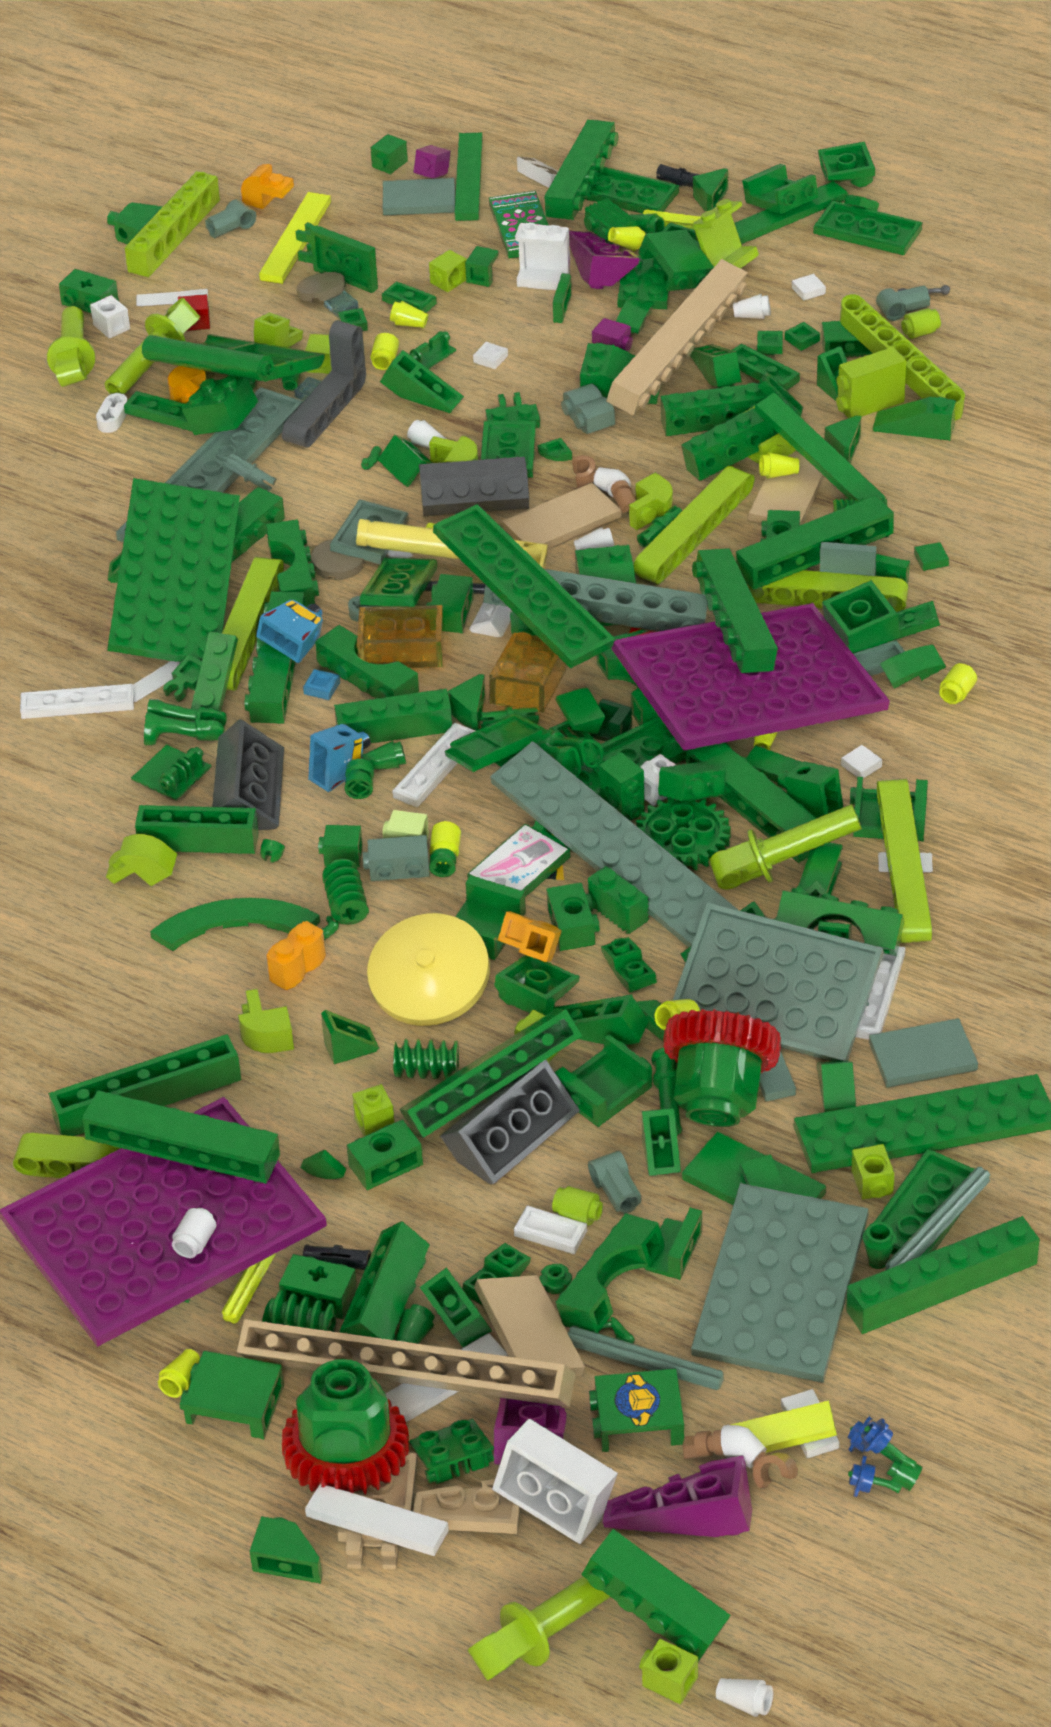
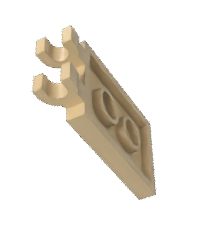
[338,1453,418,1570]

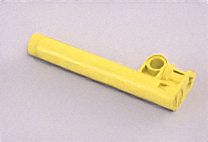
[356,519,548,569]

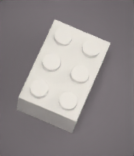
[492,1419,618,1544]

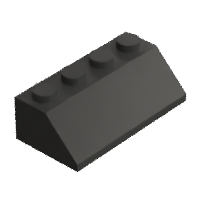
[419,457,529,516]
[212,719,284,830]
[440,1060,580,1185]

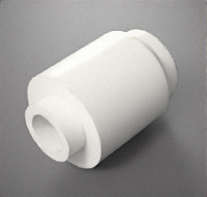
[172,1208,216,1258]

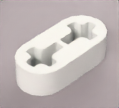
[96,393,128,433]

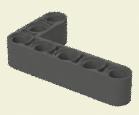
[282,320,366,448]

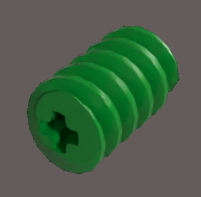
[322,859,369,925]
[393,1039,459,1079]
[262,1290,337,1332]

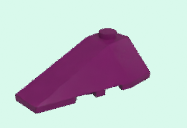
[569,231,640,289]
[494,1397,567,1465]
[602,1455,752,1537]

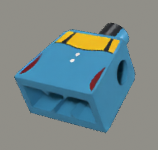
[256,600,323,663]
[308,724,371,792]

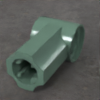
[205,199,257,239]
[876,285,930,321]
[588,1151,641,1214]

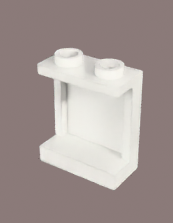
[515,223,570,290]

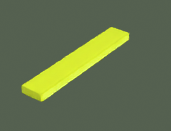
[259,192,331,284]

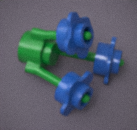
[847,1416,923,1497]

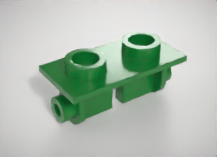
[409,331,456,369]

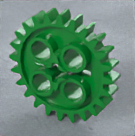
[636,798,731,871]

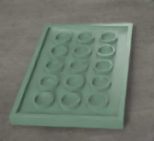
[673,902,884,1061]
[691,1183,869,1383]

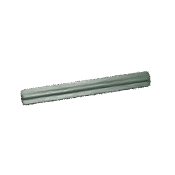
[885,1167,991,1270]
[568,1326,724,1390]

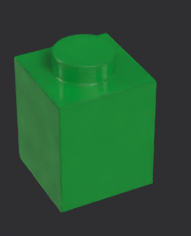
[370,134,408,175]
[318,825,363,867]

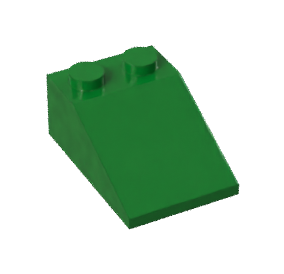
[580,343,662,404]
[575,545,636,626]

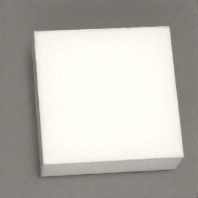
[792,274,826,301]
[473,342,508,369]
[841,745,882,778]

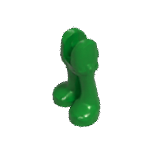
[144,699,227,746]
[537,729,604,777]

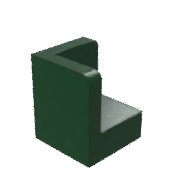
[590,699,632,742]

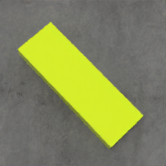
[731,1401,837,1453]

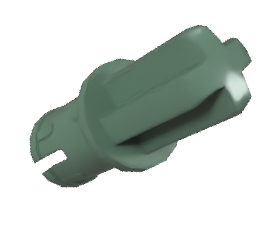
[225,453,276,491]

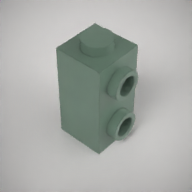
[362,835,430,881]

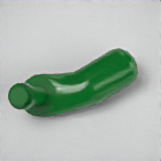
[361,446,382,470]
[322,916,339,940]
[601,1317,635,1344]

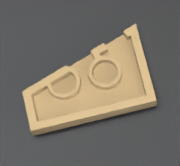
[413,1479,521,1534]

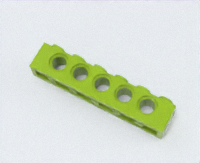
[125,171,220,277]

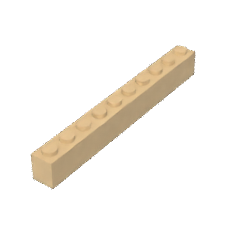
[606,259,748,415]
[237,1319,576,1407]

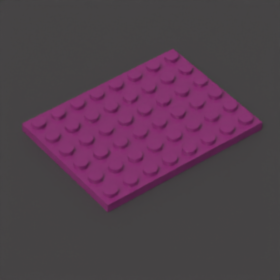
[612,603,890,751]
[0,1097,327,1347]

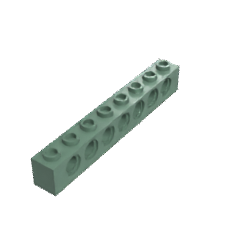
[483,569,708,631]

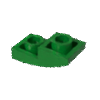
[616,296,654,335]
[880,644,946,689]
[601,937,657,993]
[462,1243,531,1306]

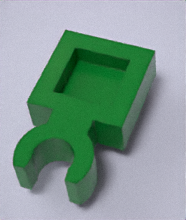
[163,654,202,702]

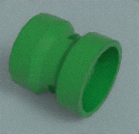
[344,758,374,799]

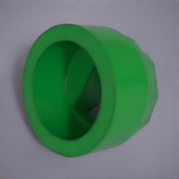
[260,839,285,863]

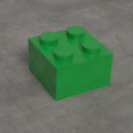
[182,376,258,435]
[822,580,900,654]

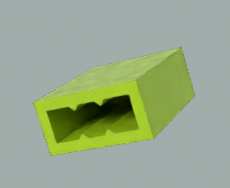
[836,347,906,418]

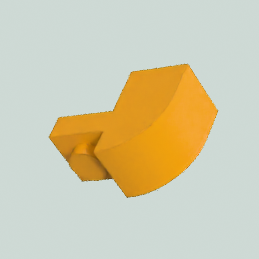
[241,164,294,209]
[168,366,206,404]
[497,911,562,962]

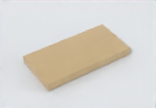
[748,452,825,525]
[502,483,621,549]
[474,1275,585,1376]

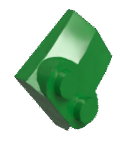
[818,141,875,187]
[494,955,580,1015]

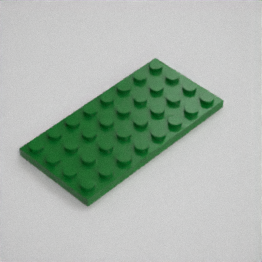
[107,478,240,663]

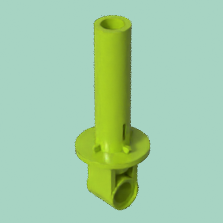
[104,298,200,395]
[47,306,95,387]
[710,804,862,890]
[467,1577,610,1681]

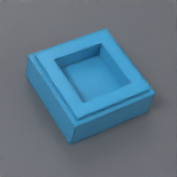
[303,669,340,700]

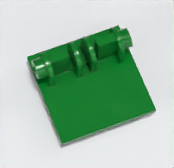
[131,745,212,801]
[409,1418,494,1484]

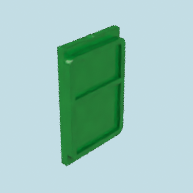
[444,714,551,772]

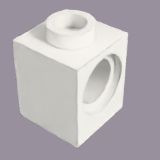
[90,295,130,339]

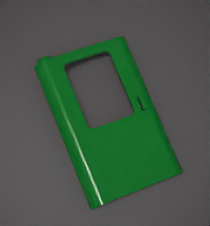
[142,334,325,382]

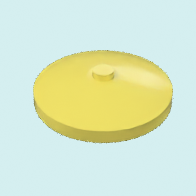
[367,913,490,1026]

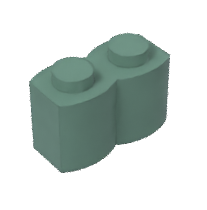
[561,384,615,434]

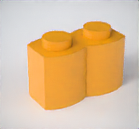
[267,921,326,990]

